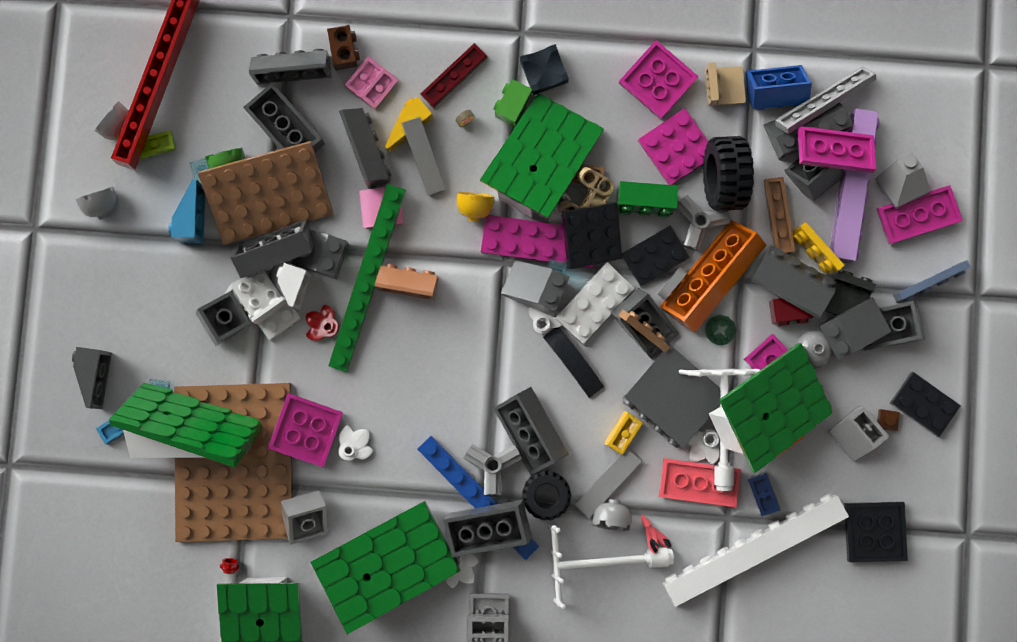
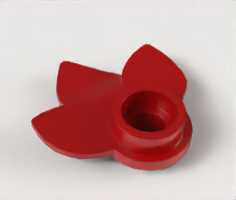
[306,305,339,341]

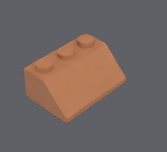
[375,264,438,300]

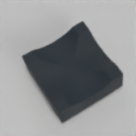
[520,44,569,95]

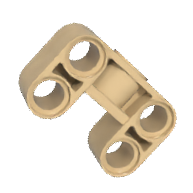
[558,167,614,216]

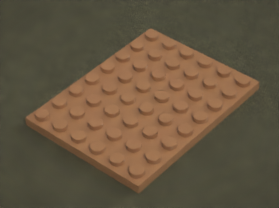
[174,383,293,542]

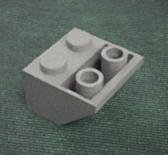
[829,406,889,461]

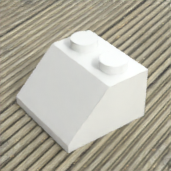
[276,263,312,311]

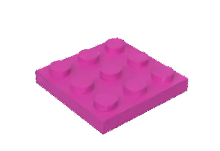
[618,40,699,120]
[638,108,708,185]
[267,393,343,467]

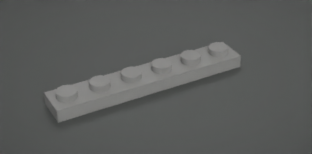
[775,66,876,134]

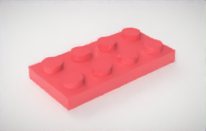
[658,458,741,508]

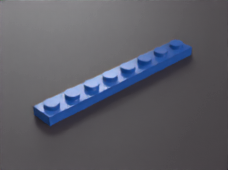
[417,436,539,560]

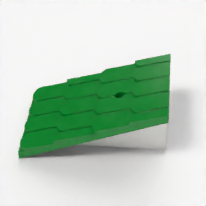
[480,93,604,219]
[708,343,833,473]
[109,383,263,467]
[310,501,461,635]
[217,577,303,642]

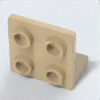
[705,63,746,106]

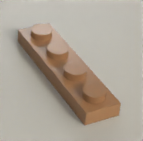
[763,177,795,253]

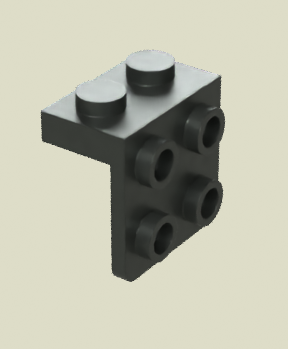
[825,270,876,315]

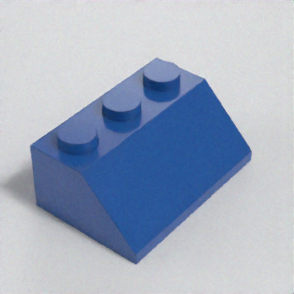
[746,65,812,110]

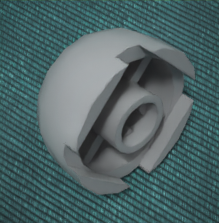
[94,101,129,140]
[76,187,117,220]
[794,331,833,369]
[592,499,632,531]

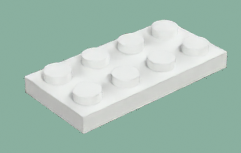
[555,262,634,344]

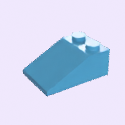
[169,179,205,243]

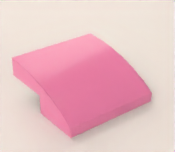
[344,56,398,109]
[359,186,404,229]

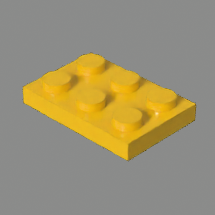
[792,221,845,275]

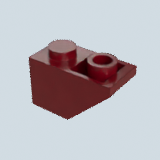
[769,298,814,327]

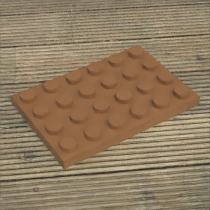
[198,141,334,245]

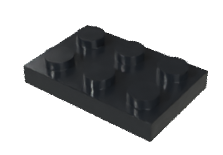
[622,225,690,287]
[890,372,961,437]

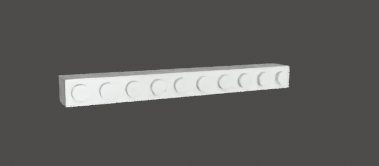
[662,494,849,607]

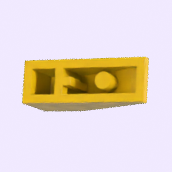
[385,96,433,153]

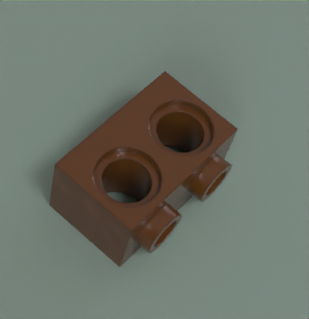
[327,25,360,70]

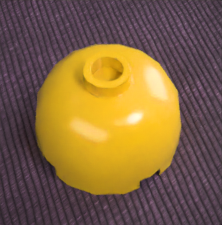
[456,192,494,222]

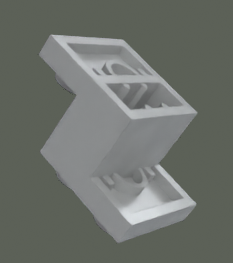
[468,593,509,642]

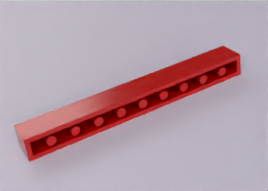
[111,0,200,170]

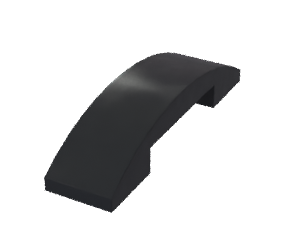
[543,327,604,398]

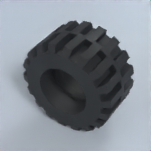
[522,471,572,521]

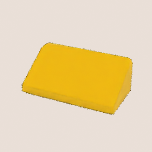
[604,412,643,455]

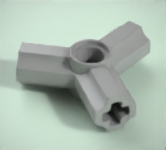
[677,195,730,251]
[464,444,522,497]

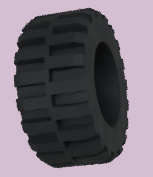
[703,136,754,211]

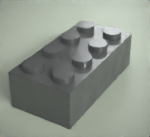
[243,83,325,152]
[443,500,532,557]

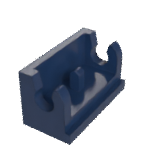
[748,471,780,516]

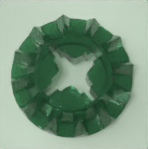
[705,315,737,345]

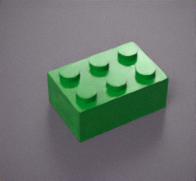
[616,181,678,218]

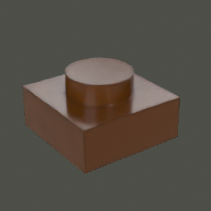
[877,409,900,431]

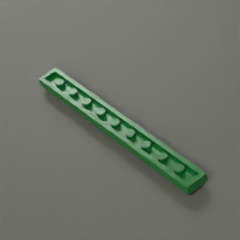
[328,184,406,372]

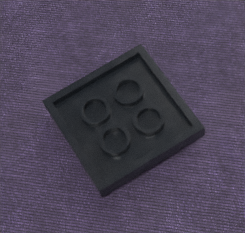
[561,202,622,269]
[844,502,908,562]

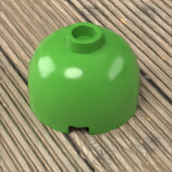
[205,147,245,169]

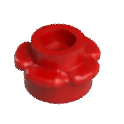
[220,558,239,574]

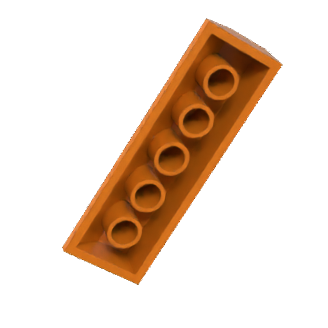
[660,220,766,333]

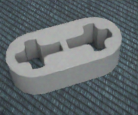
[657,267,687,300]

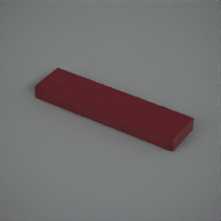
[420,43,488,109]

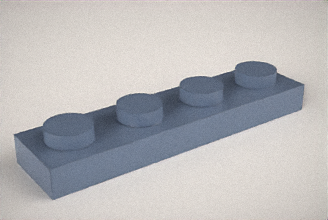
[893,260,971,303]

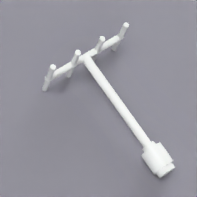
[679,368,760,491]
[548,525,674,609]

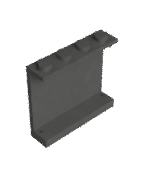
[623,344,720,448]

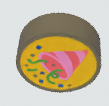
[455,110,475,127]

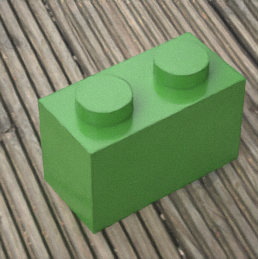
[493,79,532,127]

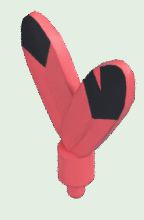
[641,515,671,554]

